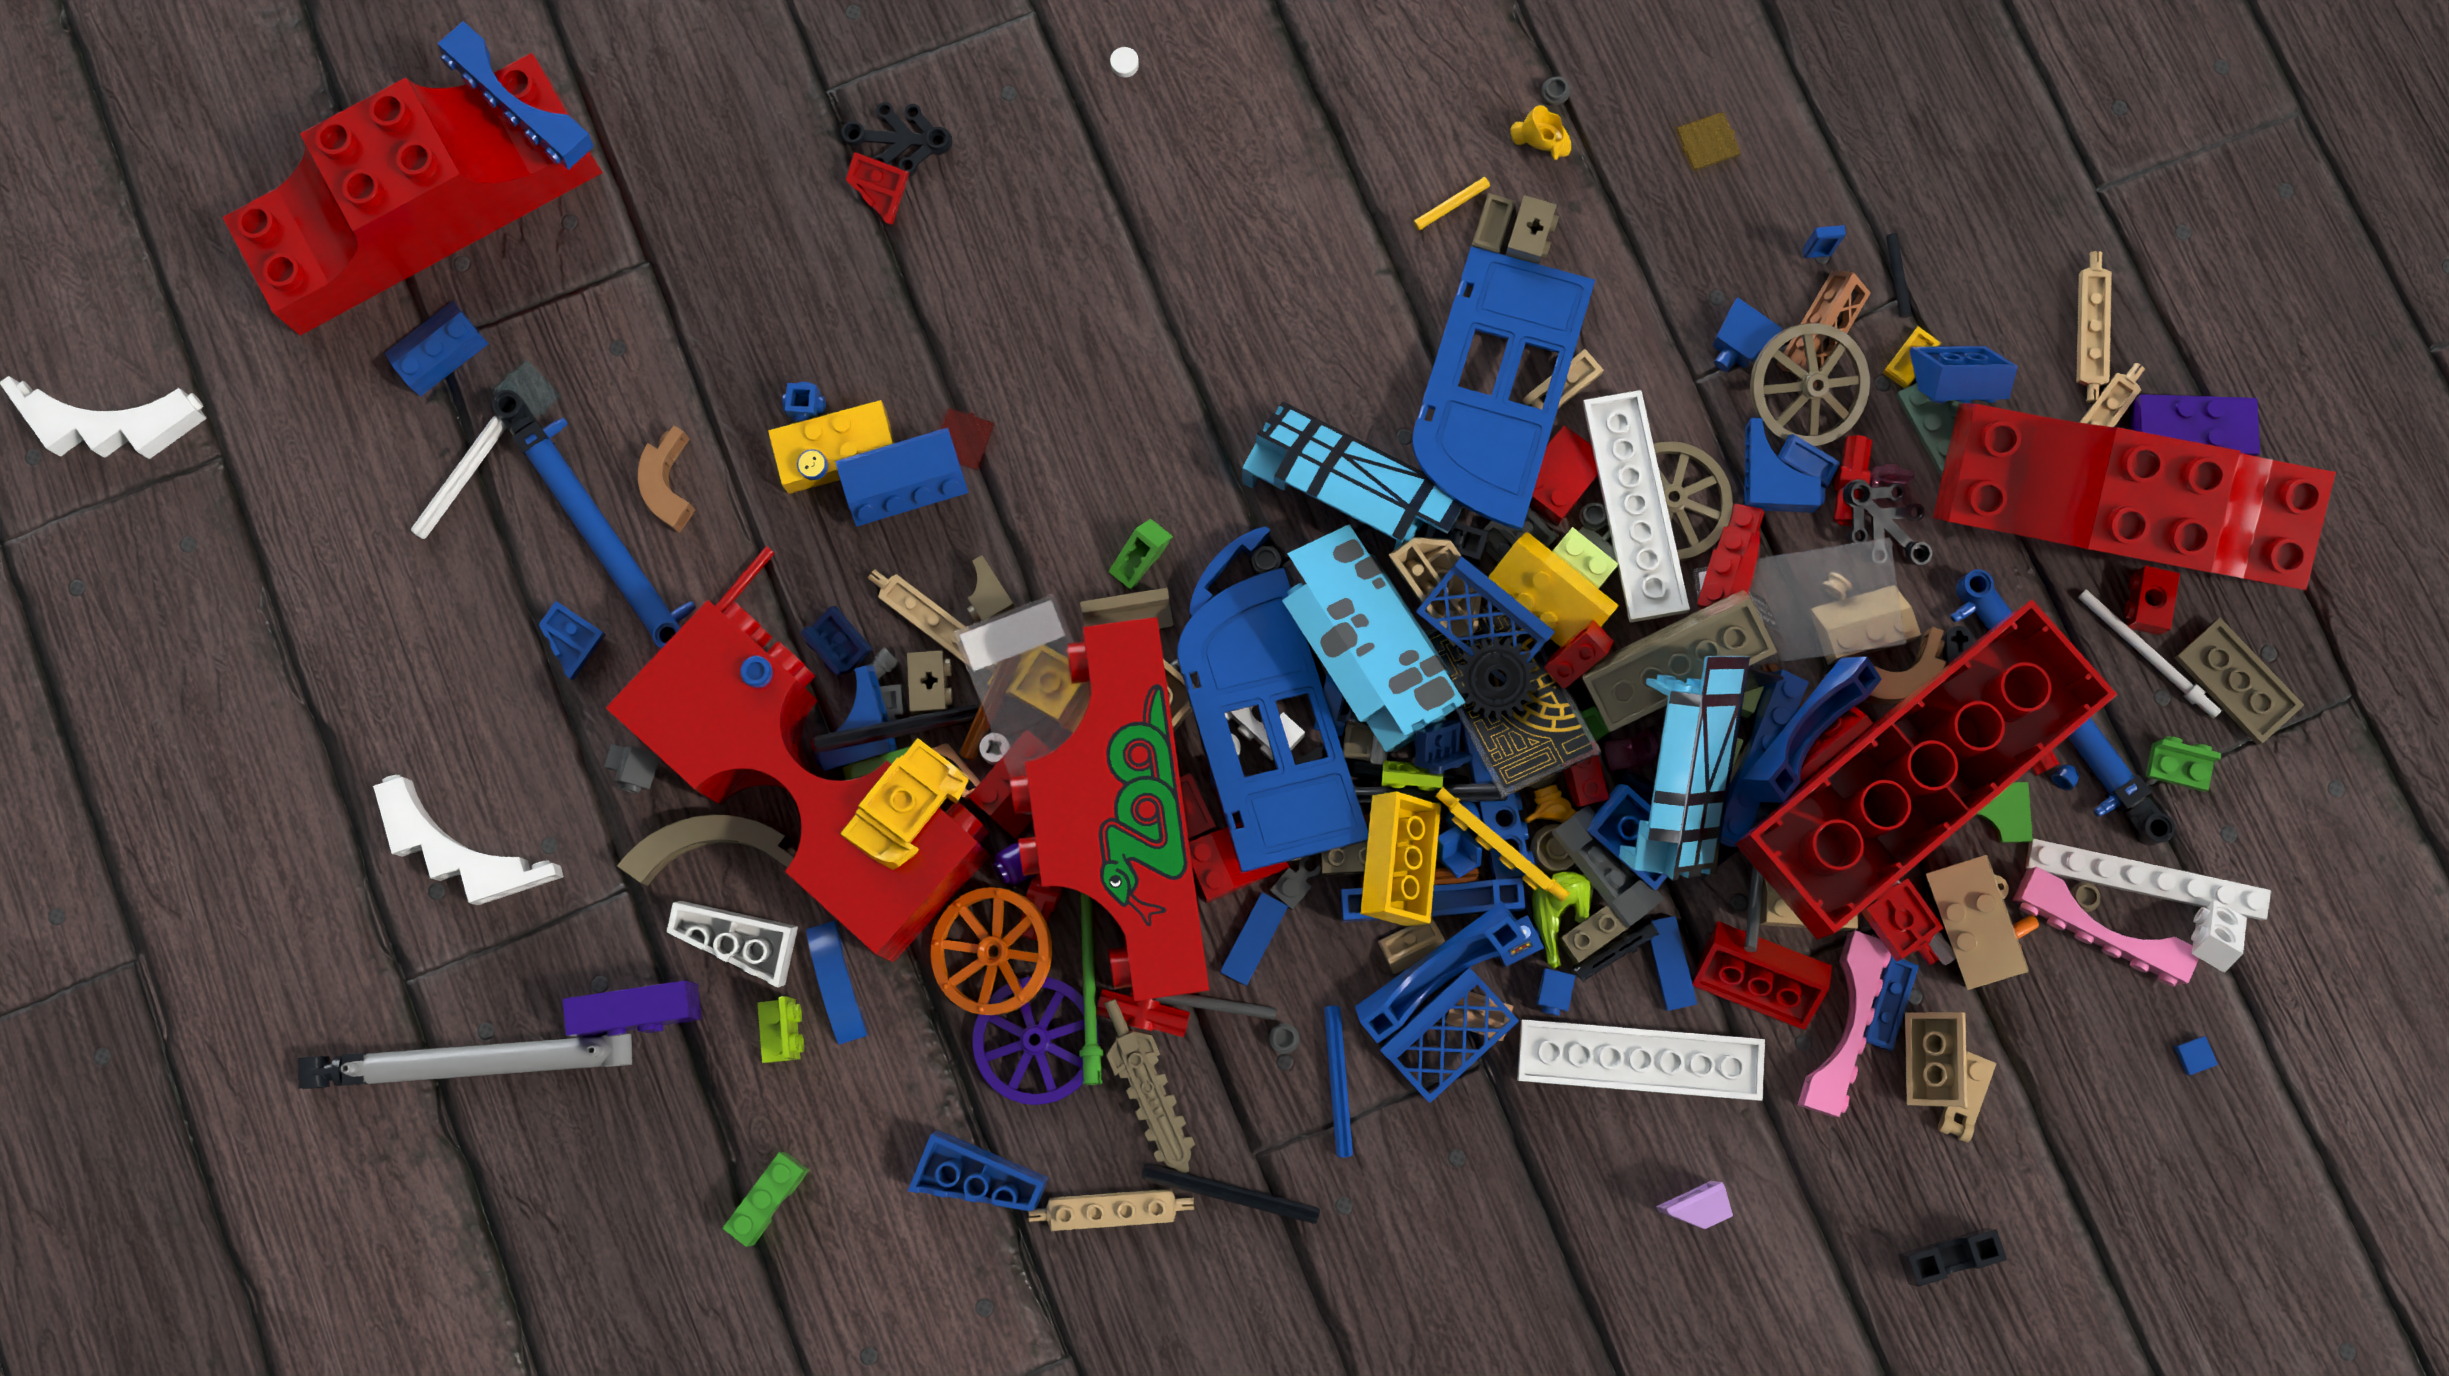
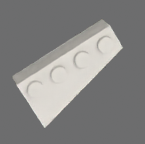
[667,901,798,988]

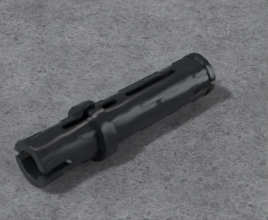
[1572,918,1660,982]

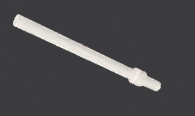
[2078,589,2222,719]

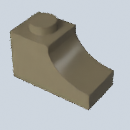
[967,555,1015,625]

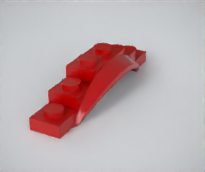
[1697,503,1764,611]

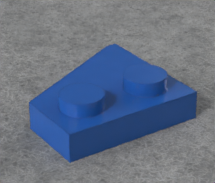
[539,601,606,680]

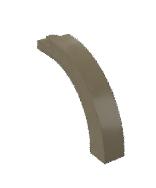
[617,815,797,886]

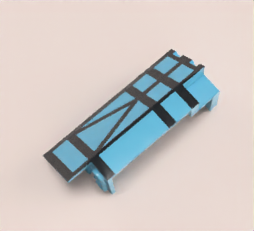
[1242,401,1464,550]
[1619,656,1750,880]

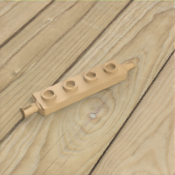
[2076,251,2112,403]
[2080,363,2145,427]
[868,569,1000,673]
[1028,1189,1194,1231]

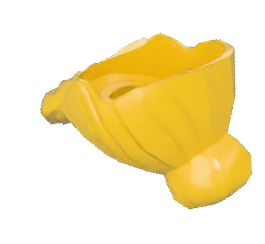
[1510,105,1571,160]

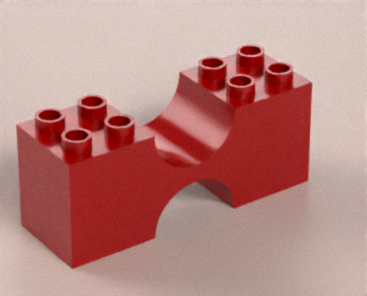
[606,600,990,963]

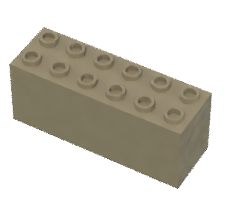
[1582,589,1777,732]

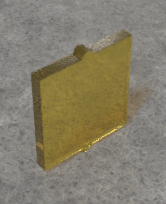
[1677,112,1741,171]

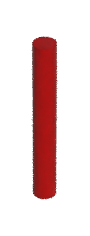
[715,546,775,613]

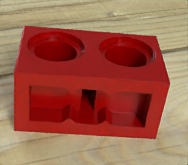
[1544,620,1614,689]
[1561,741,1609,807]

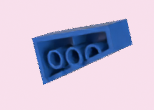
[908,1130,1049,1211]

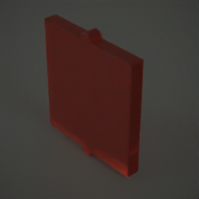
[942,408,994,470]

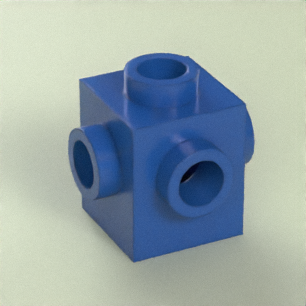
[782,382,826,423]

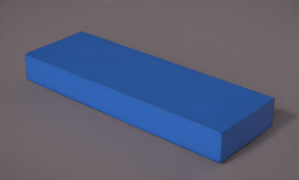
[1220,892,1288,987]
[1649,916,1697,1011]
[1863,955,1919,1051]

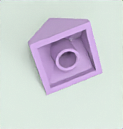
[1656,1181,1733,1229]

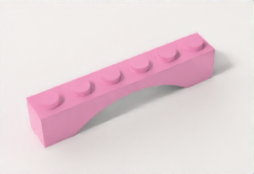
[2012,866,2199,987]
[1798,931,1891,1117]

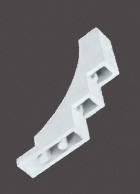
[0,376,207,459]
[373,775,564,905]

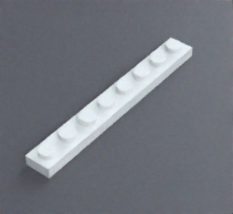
[2025,839,2271,920]

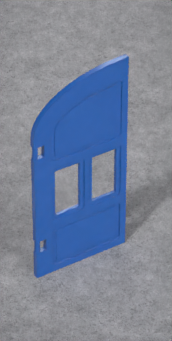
[1412,246,1595,531]
[1177,567,1369,873]

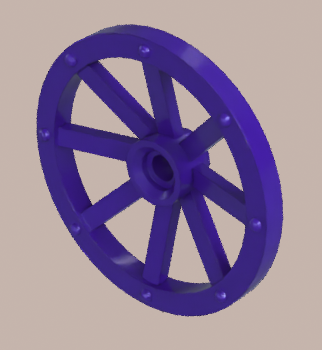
[973,977,1100,1105]

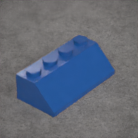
[835,428,968,527]

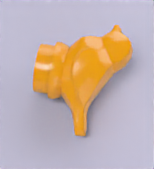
[1524,784,1578,824]

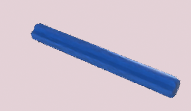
[1324,1005,1353,1158]

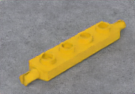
[1435,787,1570,902]

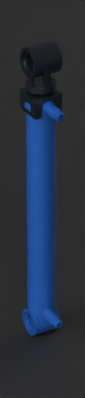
[492,390,696,649]
[1951,569,2175,846]

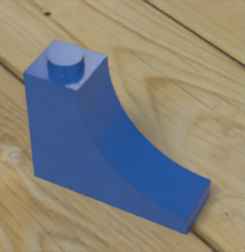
[1744,418,1825,513]
[814,665,897,771]

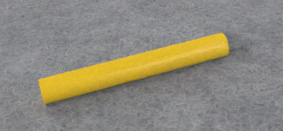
[1413,177,1490,231]

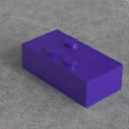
[2128,394,2260,456]
[563,980,702,1038]

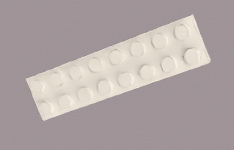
[1583,390,1690,623]
[1517,1020,1765,1101]

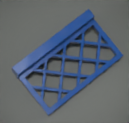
[1416,556,1555,683]
[1380,967,1519,1103]

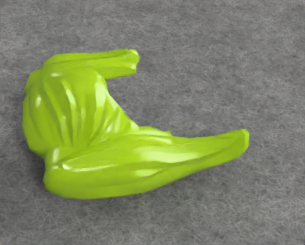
[1532,872,1593,969]

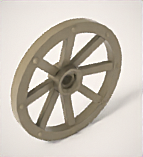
[1750,323,1870,446]
[1653,441,1733,562]

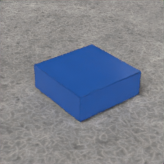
[2174,1036,2218,1075]

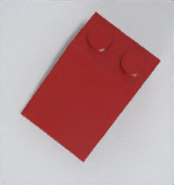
[1529,425,1598,527]
[1189,822,1290,903]

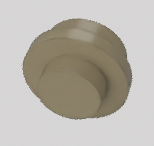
[2070,882,2100,912]

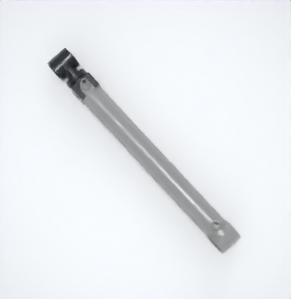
[298,1034,632,1089]

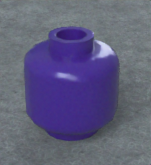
[993,842,1036,886]

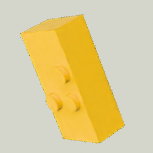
[768,400,895,494]
[1488,532,1619,647]
[1360,791,1441,926]

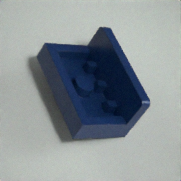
[800,606,873,675]
[1414,719,1473,774]

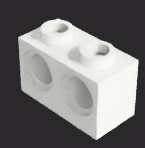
[2191,899,2247,973]

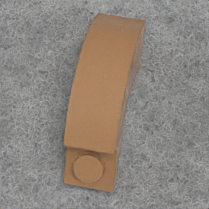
[638,425,695,534]
[1864,626,1946,704]

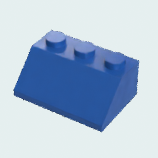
[385,301,489,397]
[1910,346,2018,404]
[1587,784,1667,891]

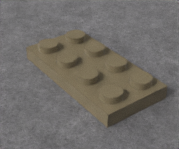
[2174,618,2304,745]

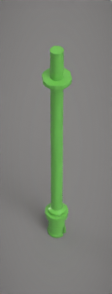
[1079,892,1104,1085]

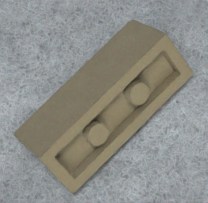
[1080,588,1173,630]

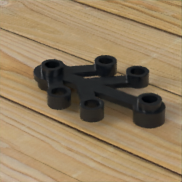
[841,102,953,177]
[1843,479,1932,565]

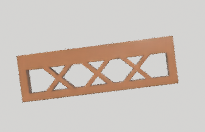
[1777,271,1871,387]

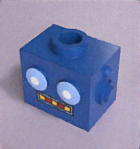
[1494,915,1544,968]

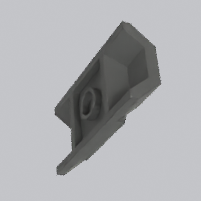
[1551,805,1664,928]

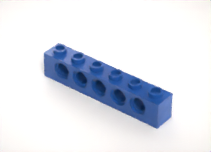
[1457,706,1535,880]

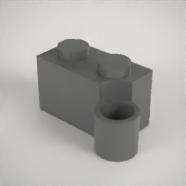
[604,744,660,794]

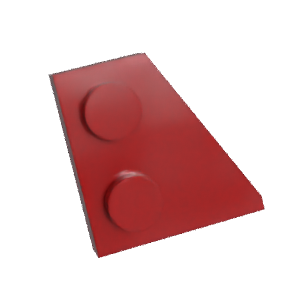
[846,152,910,224]

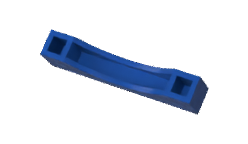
[437,21,594,170]
[1743,657,1882,803]
[1721,669,1808,847]
[1340,878,1525,923]
[1355,902,1526,1043]

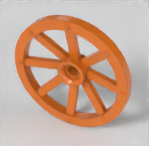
[931,887,1052,1015]

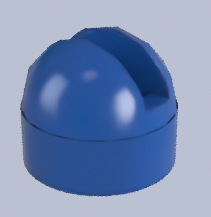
[2051,764,2079,791]

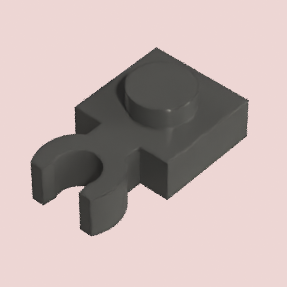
[880,684,906,721]
[1270,856,1321,910]

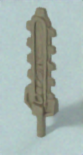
[1104,998,1195,1173]

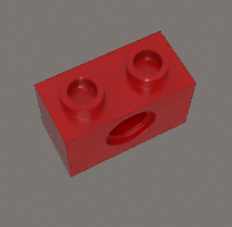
[2123,566,2180,635]

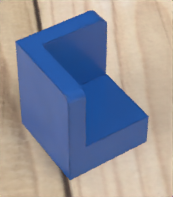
[1436,825,1482,878]

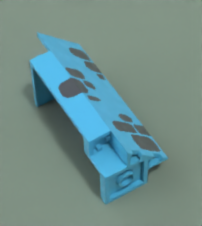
[1282,524,1466,752]

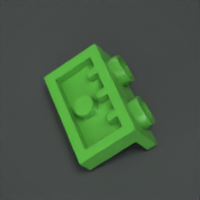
[2146,736,2221,792]

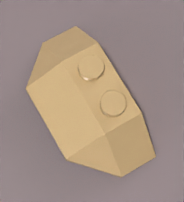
[1388,537,1481,647]

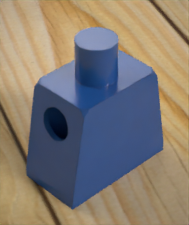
[1712,297,1783,372]

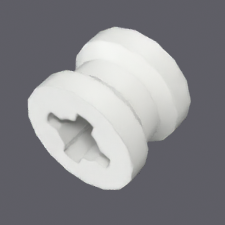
[980,733,1011,765]

